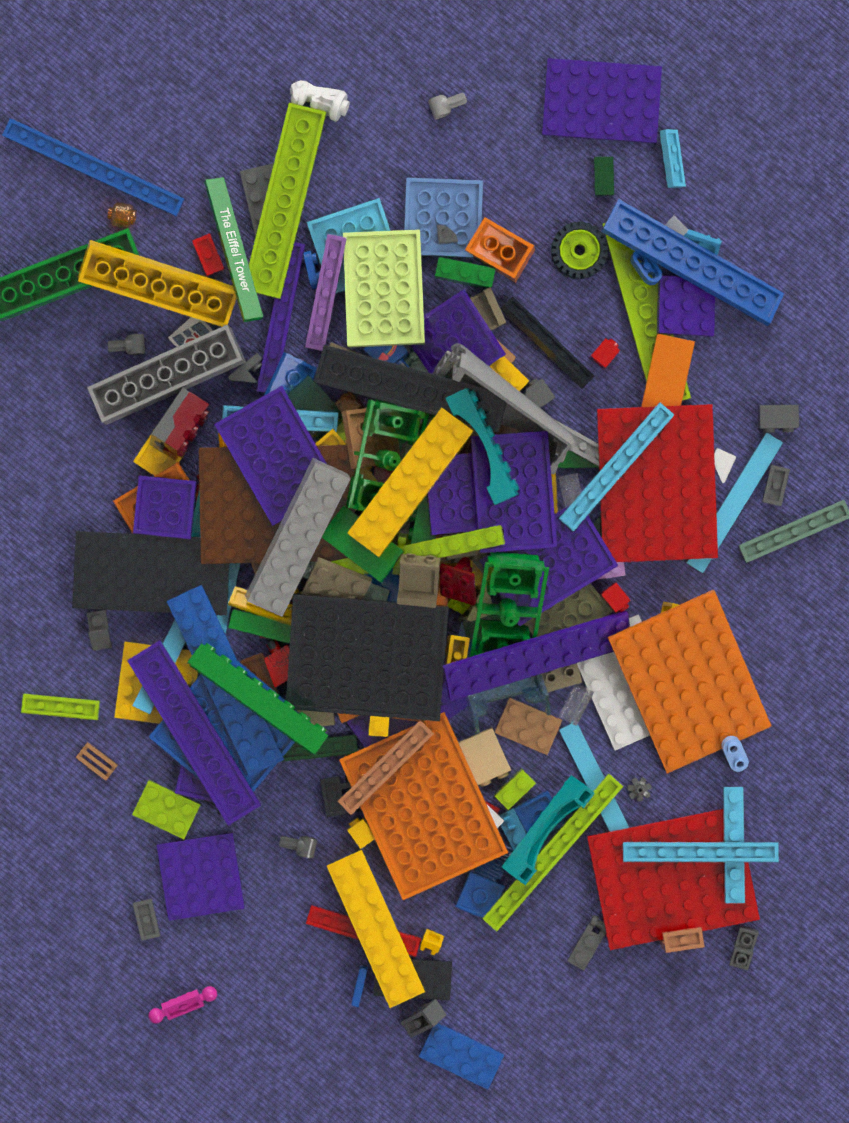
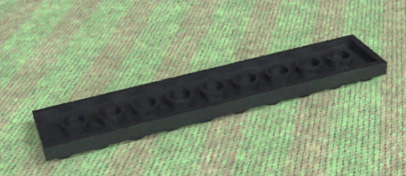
[314,345,507,432]

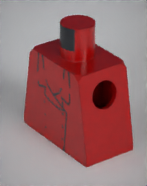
[264,640,290,688]

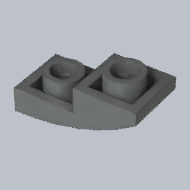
[729,925,759,970]

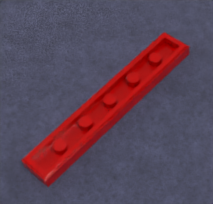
[306,905,421,957]

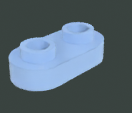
[721,736,749,772]

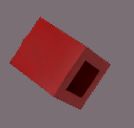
[590,338,620,369]

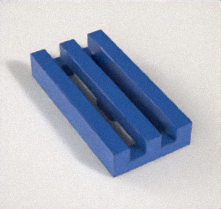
[351,966,368,1007]

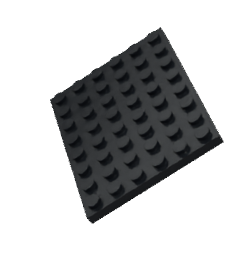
[286,594,449,721]

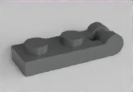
[567,915,606,971]

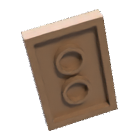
[494,697,562,755]

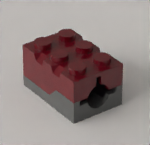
[149,388,209,461]

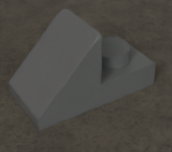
[228,353,263,385]
[87,610,112,651]

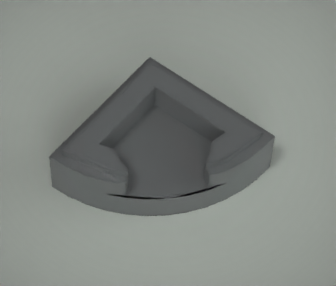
[437,225,458,245]

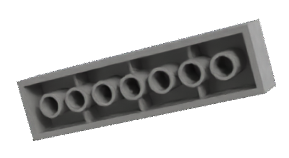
[87,325,246,425]
[245,458,350,617]

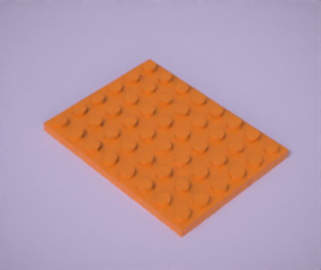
[608,590,771,773]
[339,712,508,900]

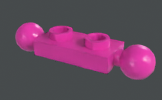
[148,986,217,1024]

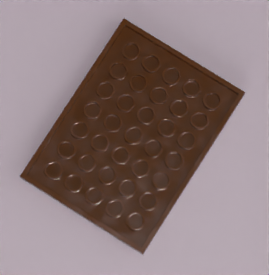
[199,445,355,564]

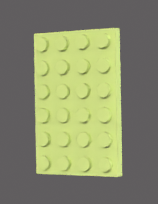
[343,230,425,347]

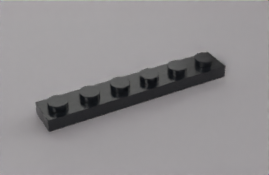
[500,296,595,389]

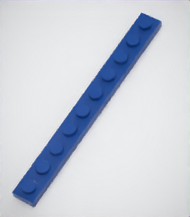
[2,118,185,217]

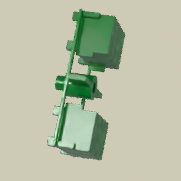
[346,400,429,511]
[470,552,549,657]

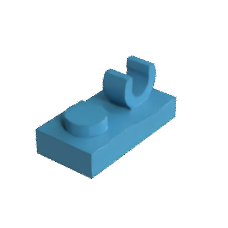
[684,229,722,255]
[499,808,526,851]

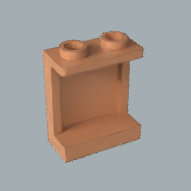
[660,927,704,953]

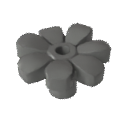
[627,777,652,802]

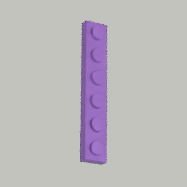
[305,234,347,351]

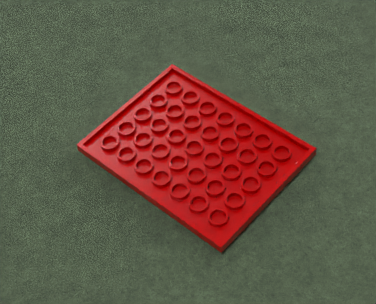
[597,404,718,562]
[587,809,760,950]

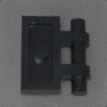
[320,775,359,817]

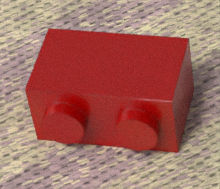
[599,582,631,613]

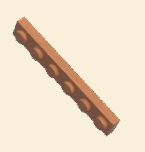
[338,720,434,815]

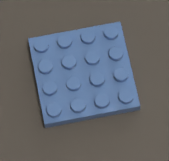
[404,178,483,258]

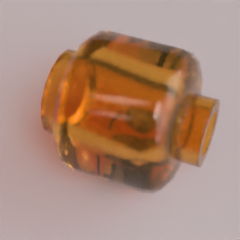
[107,202,137,229]

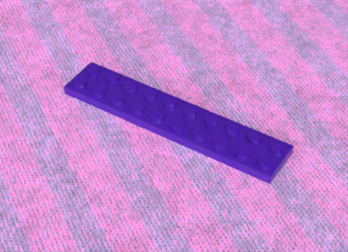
[442,610,630,701]
[127,640,261,825]

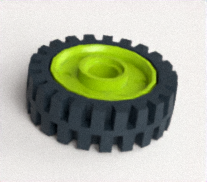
[551,221,608,280]

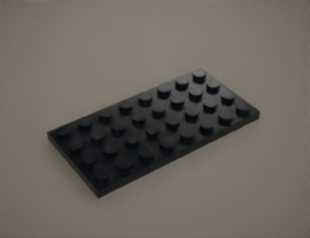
[72,531,229,616]

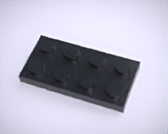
[373,959,452,1000]

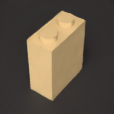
[459,727,511,787]

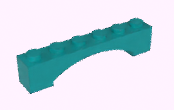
[446,388,519,505]
[502,775,595,885]

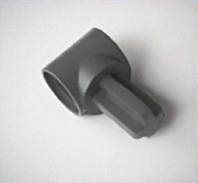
[108,334,145,355]
[279,836,318,858]

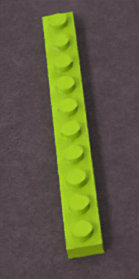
[331,525,505,574]
[482,773,624,931]

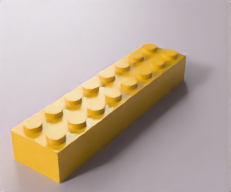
[78,240,237,327]
[347,408,473,557]
[327,850,425,1008]

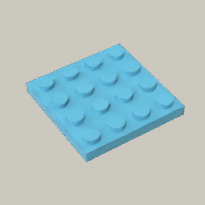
[307,198,390,294]

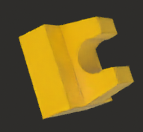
[420,929,444,955]

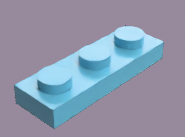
[660,129,686,188]

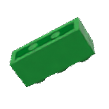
[435,257,496,289]

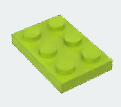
[132,780,201,839]

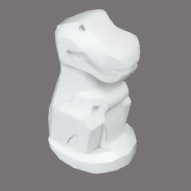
[290,80,350,122]

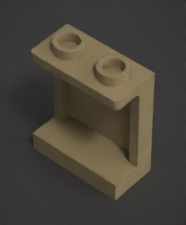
[470,288,506,331]
[397,553,440,608]

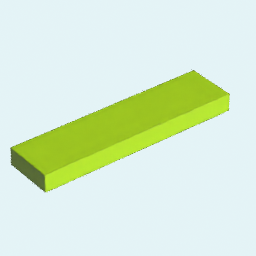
[21,694,100,720]

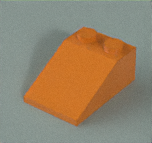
[465,217,535,283]

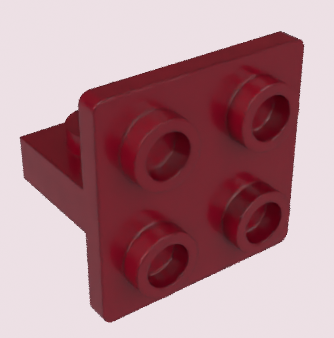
[439,556,476,606]

